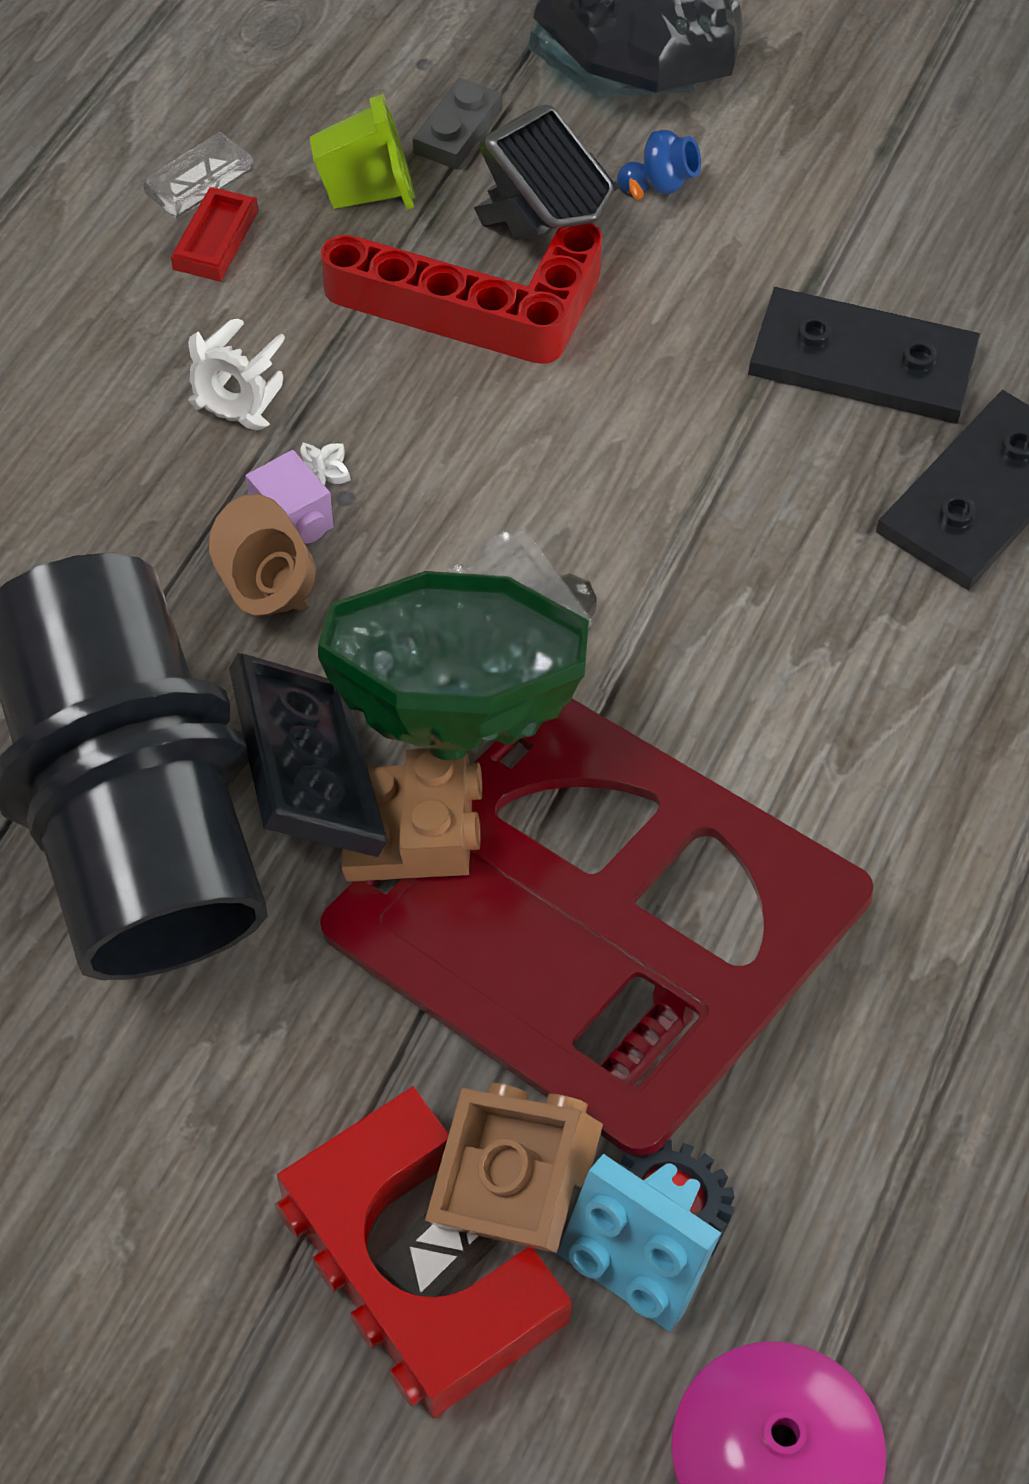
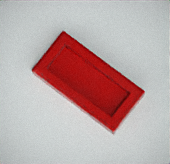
[171,187,259,282]

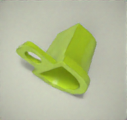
[310,93,415,210]

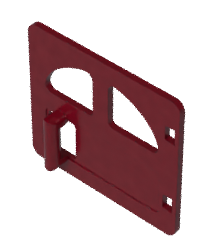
[320,698,873,1157]

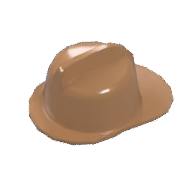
[209,494,317,617]

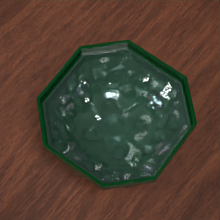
[318,571,589,760]

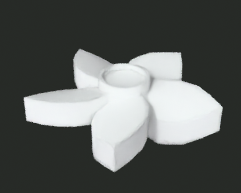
[300,442,351,485]

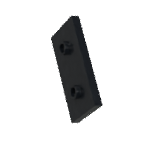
[748,286,981,423]
[876,390,1029,591]
[229,653,388,857]

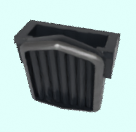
[474,104,619,240]

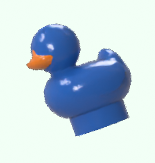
[617,130,701,200]

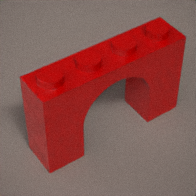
[275,1086,572,1419]

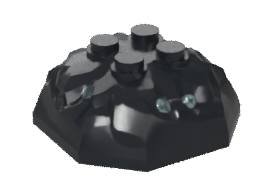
[533,0,742,93]

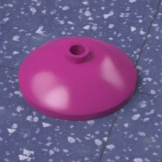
[671,1341,886,1484]

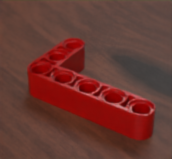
[321,223,603,364]

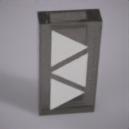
[376,1212,500,1297]

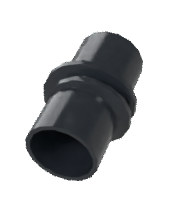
[0,552,268,980]

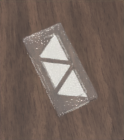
[143,131,254,219]

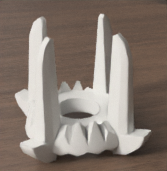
[188,318,285,431]

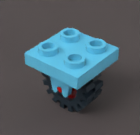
[557,1140,735,1332]

